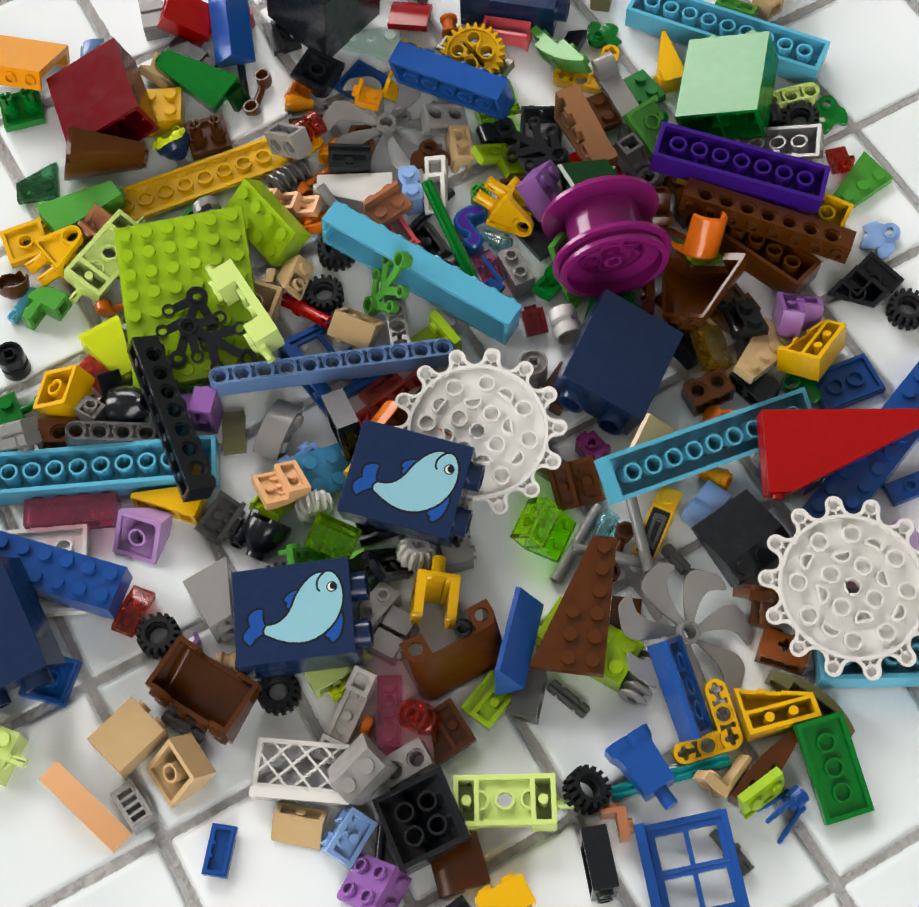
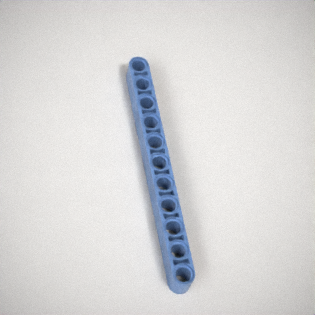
[209,338,453,396]

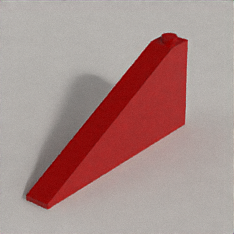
[756,408,919,501]

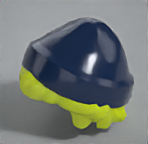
[152,125,190,161]

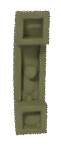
[764,671,855,736]

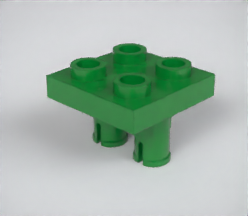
[0,88,46,133]

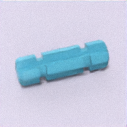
[7,287,36,324]

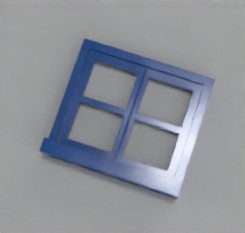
[278,316,394,417]
[633,808,750,907]

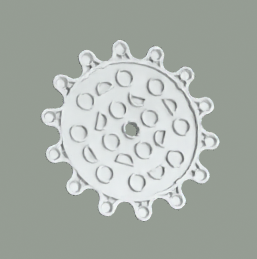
[393,348,568,515]
[758,496,919,681]

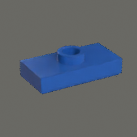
[882,471,919,507]
[201,823,239,879]

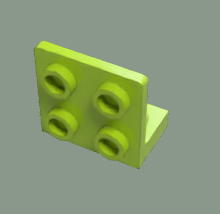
[410,309,462,371]

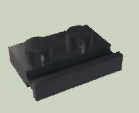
[262,20,302,57]
[328,143,370,173]
[362,547,414,583]

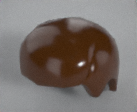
[0,271,30,300]

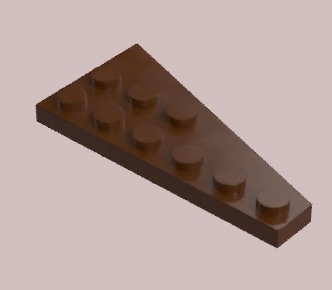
[529,535,617,678]

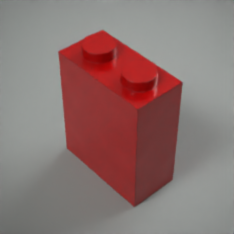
[156,0,212,48]

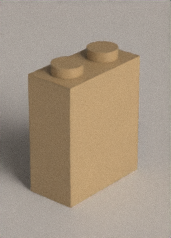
[87,697,169,779]

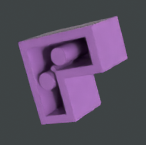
[515,159,561,222]
[772,291,824,338]
[181,386,224,434]

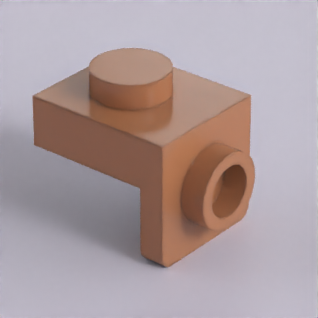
[78,203,113,238]
[599,803,635,843]

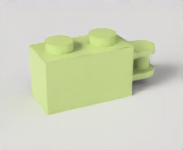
[303,648,373,699]

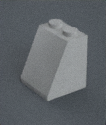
[182,557,235,644]
[327,732,398,805]

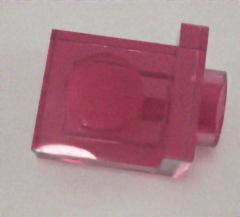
[471,249,503,283]

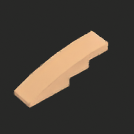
[268,188,324,218]
[39,761,132,853]

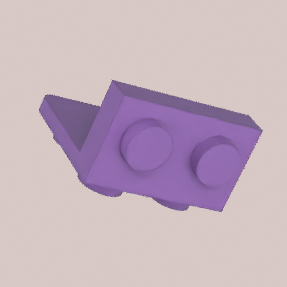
[337,853,412,907]

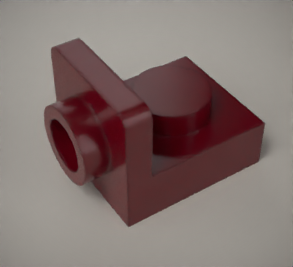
[520,304,549,338]

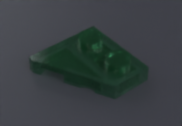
[16,162,60,205]

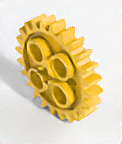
[440,22,506,74]

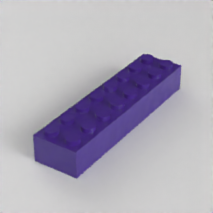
[649,121,831,216]

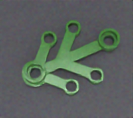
[363,251,413,316]

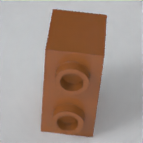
[754,627,810,676]

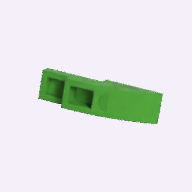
[530,25,591,74]

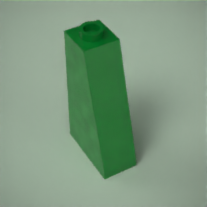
[154,49,239,114]

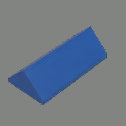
[208,0,256,68]
[495,587,544,696]
[647,635,714,742]

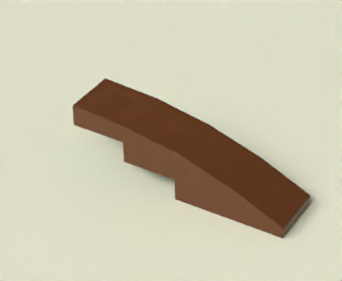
[728,730,798,807]

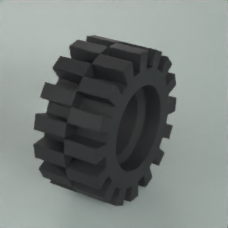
[782,101,819,126]
[317,237,355,272]
[304,274,344,316]
[885,288,919,331]
[135,612,182,659]
[257,674,302,716]
[562,764,612,815]

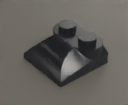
[290,46,345,98]

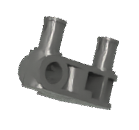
[613,132,669,187]

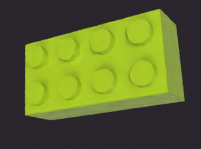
[225,178,311,267]
[535,596,645,693]

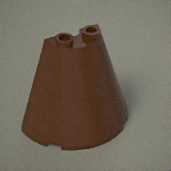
[64,126,149,181]
[662,252,747,331]

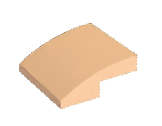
[251,460,312,511]

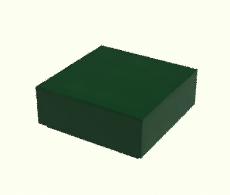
[225,83,251,113]

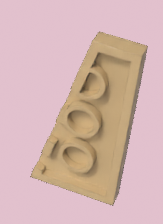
[733,317,794,384]

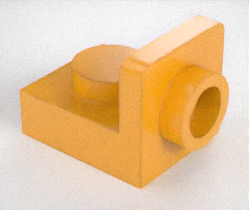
[352,78,384,112]

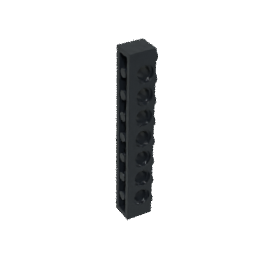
[127,335,216,503]

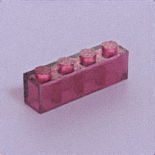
[23,491,122,530]

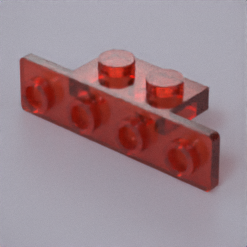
[355,368,422,426]

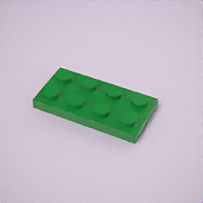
[793,711,875,825]

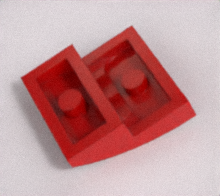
[387,1,432,32]

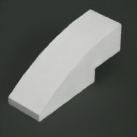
[424,155,448,215]

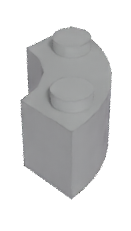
[252,399,304,460]

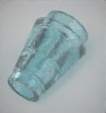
[481,229,513,252]
[590,508,620,538]

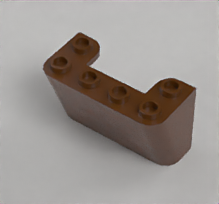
[399,599,502,700]
[145,635,262,746]

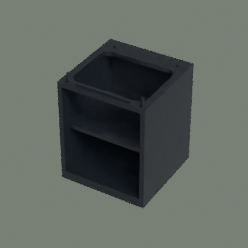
[267,0,380,57]

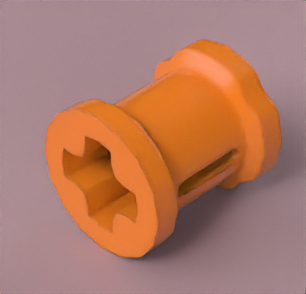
[440,13,458,38]

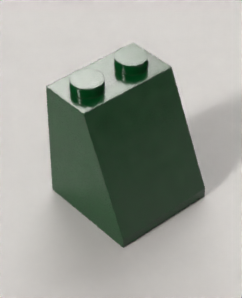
[557,159,619,192]

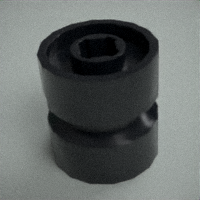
[0,341,31,381]

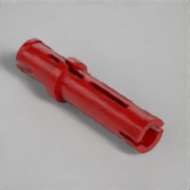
[281,294,332,330]

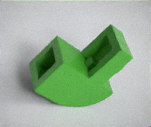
[21,287,73,331]

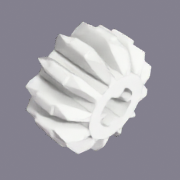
[294,489,334,524]
[396,536,437,572]

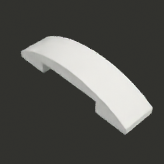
[313,665,378,765]

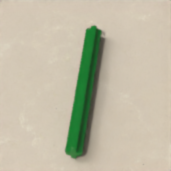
[422,179,478,278]

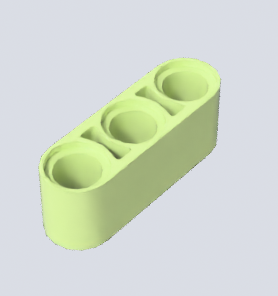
[772,82,820,114]

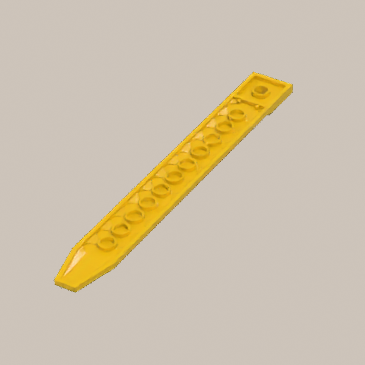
[0,127,324,269]

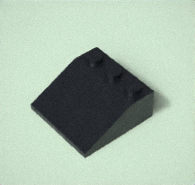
[691,489,791,587]
[372,766,472,875]

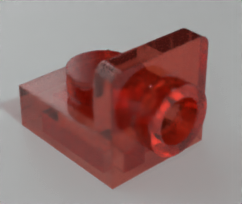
[824,146,855,175]

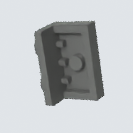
[194,490,247,545]

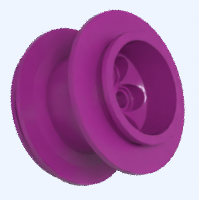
[541,175,672,298]

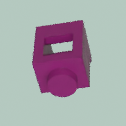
[575,430,611,460]

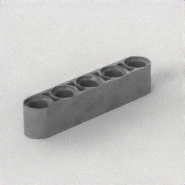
[65,421,160,447]

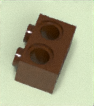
[681,367,736,417]

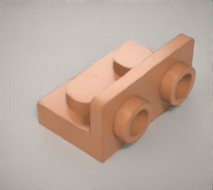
[362,180,413,226]

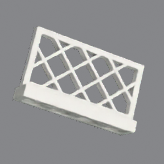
[249,737,352,807]

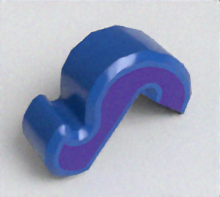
[453,204,488,257]

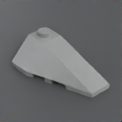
[736,124,824,159]

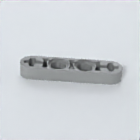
[384,284,411,345]

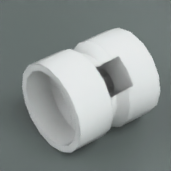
[548,304,582,345]

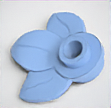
[860,221,901,260]

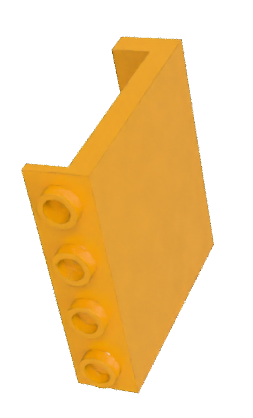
[0,35,70,91]

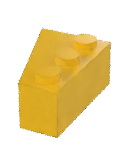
[776,319,847,382]
[730,688,822,743]

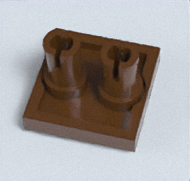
[183,114,233,160]
[732,583,779,627]

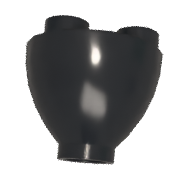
[105,385,149,422]
[244,510,292,562]

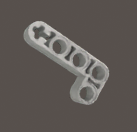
[591,51,639,133]

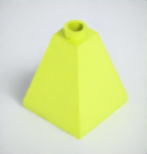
[78,315,133,383]

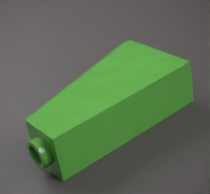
[35,180,126,241]

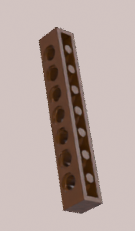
[678,177,857,264]

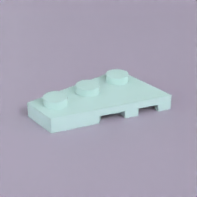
[342,29,401,60]

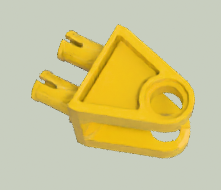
[473,176,535,237]
[24,225,88,287]
[410,555,461,630]

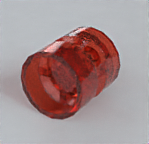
[291,109,327,142]
[398,698,440,736]

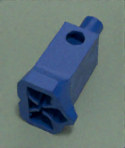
[604,724,678,810]

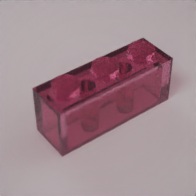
[376,675,404,756]

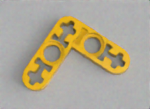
[553,44,620,95]
[671,679,743,764]

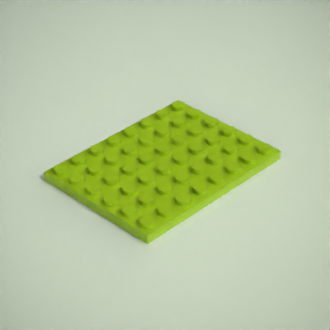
[113,205,266,389]

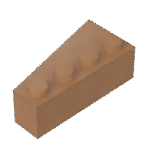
[554,83,618,167]

